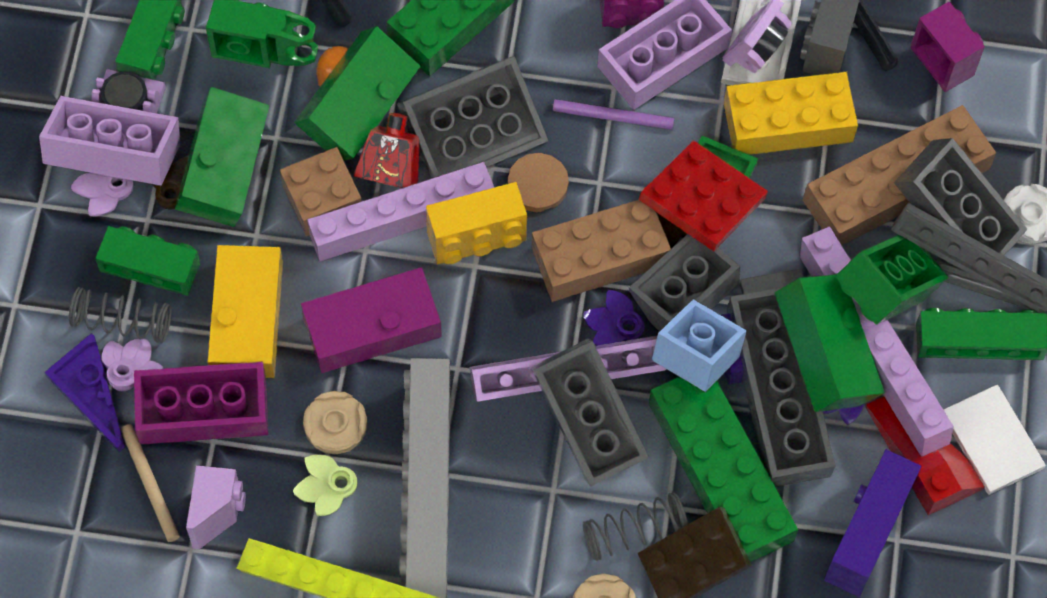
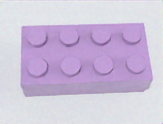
[597,0,732,110]
[39,96,180,186]

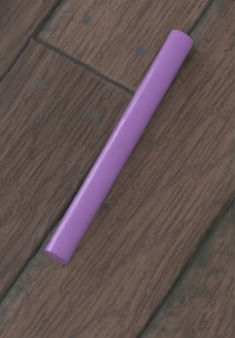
[553,99,674,130]

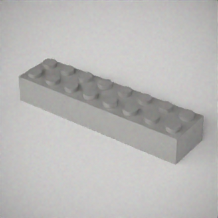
[400,358,450,598]

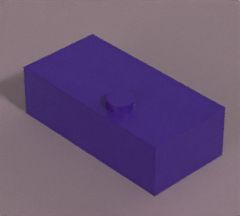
[824,449,921,598]

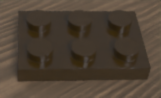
[638,507,752,598]

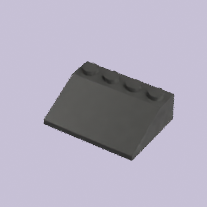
[397,56,548,179]

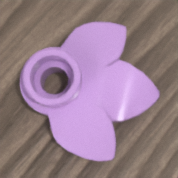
[71,173,134,216]
[102,339,163,391]

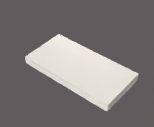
[721,0,801,85]

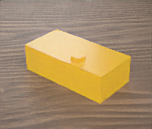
[208,245,283,378]

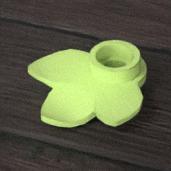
[293,455,358,516]

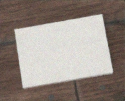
[944,385,1046,495]

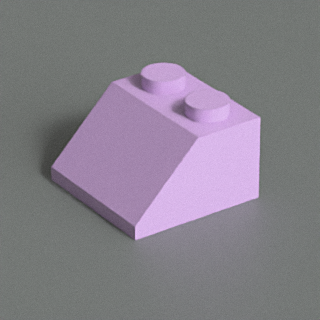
[186,466,246,549]

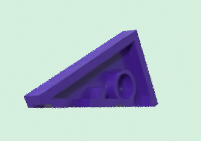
[45,333,125,452]

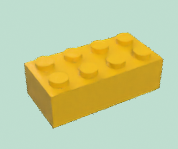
[724,72,858,155]

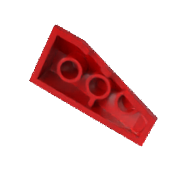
[865,396,985,515]

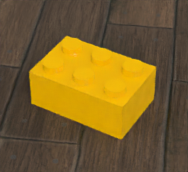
[426,182,527,265]

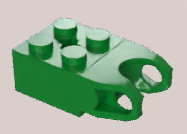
[206,0,319,68]

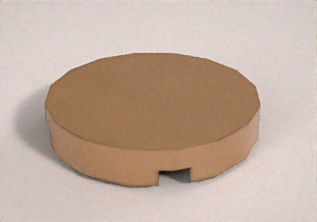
[507,153,569,212]

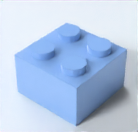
[652,299,746,392]

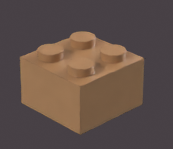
[280,147,362,236]

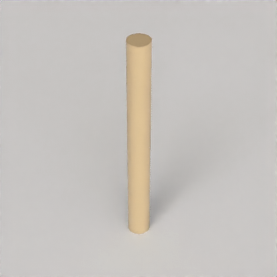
[120,424,180,542]

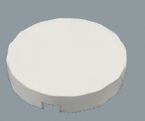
[1004,184,1047,243]

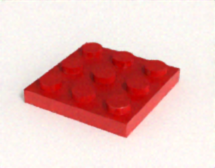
[638,140,768,252]

